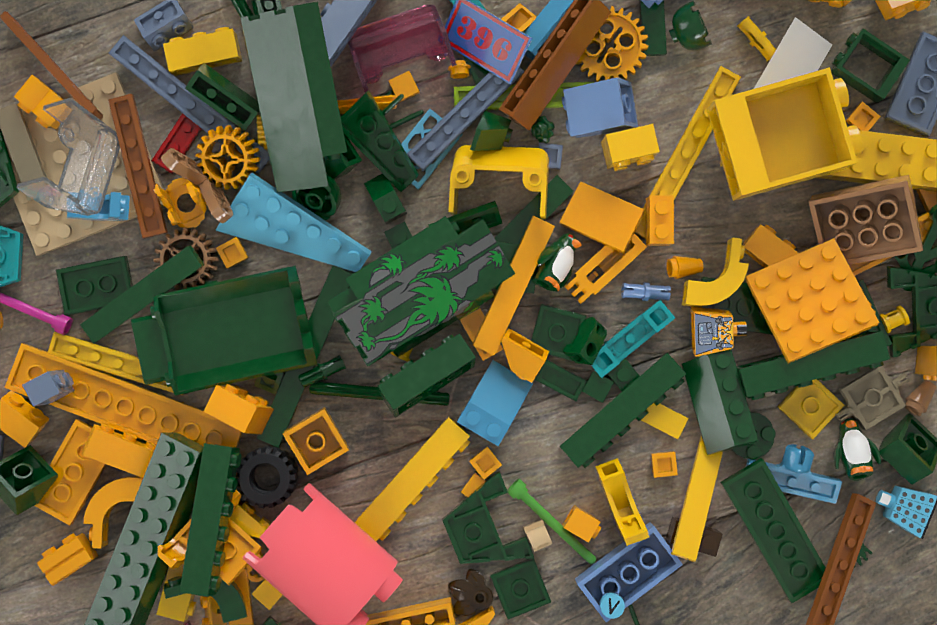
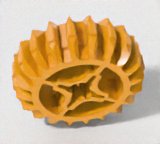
[195,125,261,190]

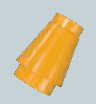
[666,256,703,279]

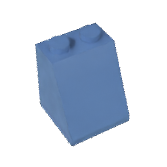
[562,77,638,138]

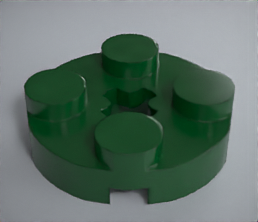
[731,412,776,459]

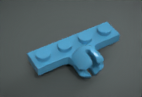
[746,444,842,504]

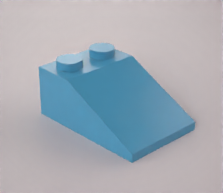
[457,360,533,446]

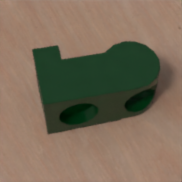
[564,317,607,365]

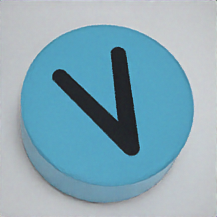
[600,593,625,619]

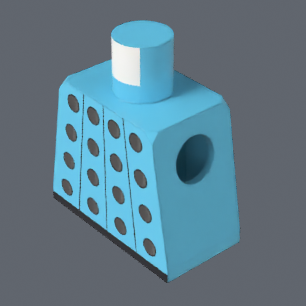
[876,485,937,539]

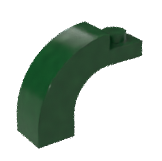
[164,576,247,623]

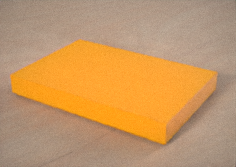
[559,181,645,253]

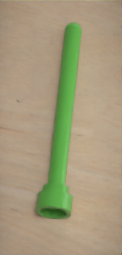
[507,478,596,564]

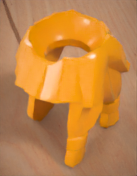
[154,177,207,228]

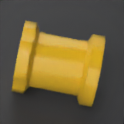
[879,305,910,333]

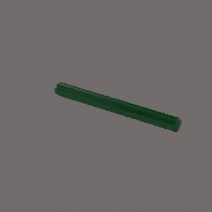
[309,382,450,406]

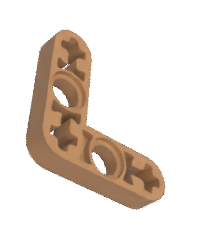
[161,148,233,223]

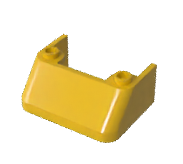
[448,145,549,220]

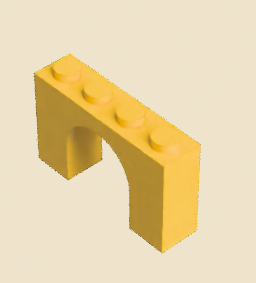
[229,500,282,610]

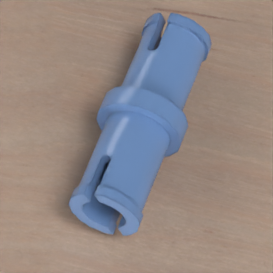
[621,282,671,301]

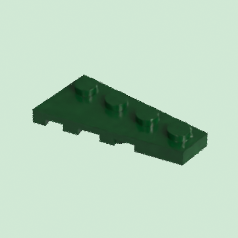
[341,90,419,192]

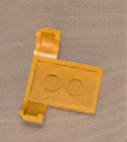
[158,490,263,585]

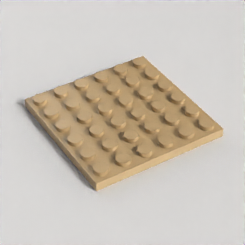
[4,72,164,256]

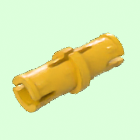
[737,16,776,62]

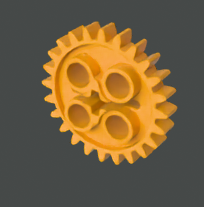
[576,6,648,82]

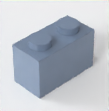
[22,370,75,407]

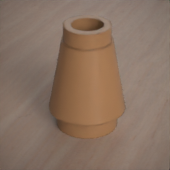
[905,380,937,416]

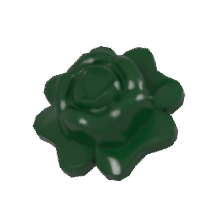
[531,116,555,143]

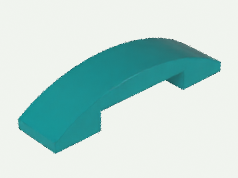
[591,300,675,378]

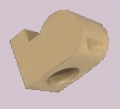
[523,519,552,552]

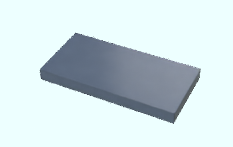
[884,31,937,137]

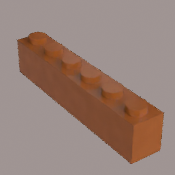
[499,0,611,131]

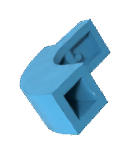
[66,192,130,221]

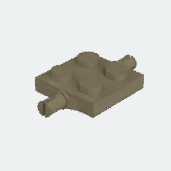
[835,366,910,430]

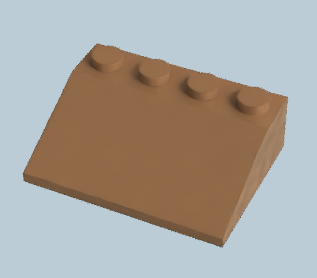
[809,175,923,265]

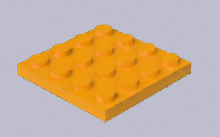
[745,238,880,364]

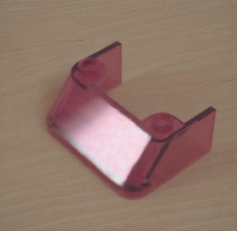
[348,4,457,93]

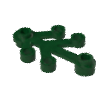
[893,204,937,291]

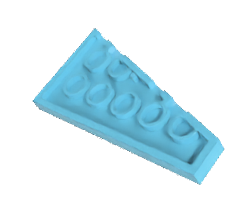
[216,173,372,272]

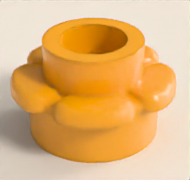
[448,60,471,79]

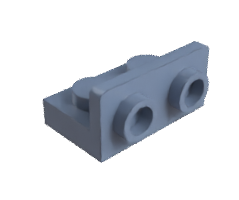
[134,0,193,51]

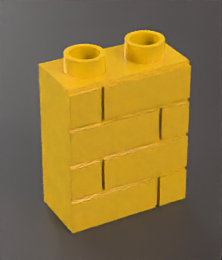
[707,67,863,201]

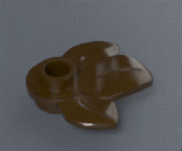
[448,569,493,616]

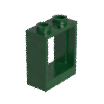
[831,29,910,104]

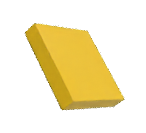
[777,379,845,440]

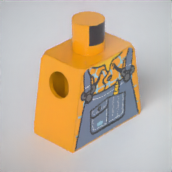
[691,307,747,356]

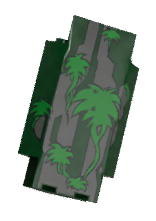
[327,216,515,367]

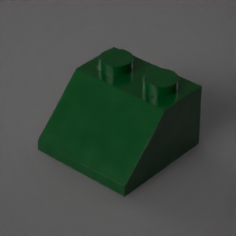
[878,413,937,485]
[0,445,58,515]

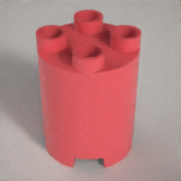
[242,483,403,625]

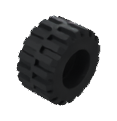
[235,446,299,509]

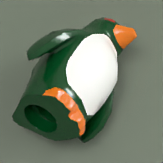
[532,233,582,292]
[833,418,881,481]

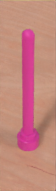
[0,292,73,335]

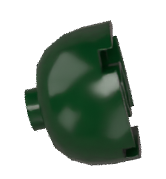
[669,1,712,51]
[292,174,341,221]

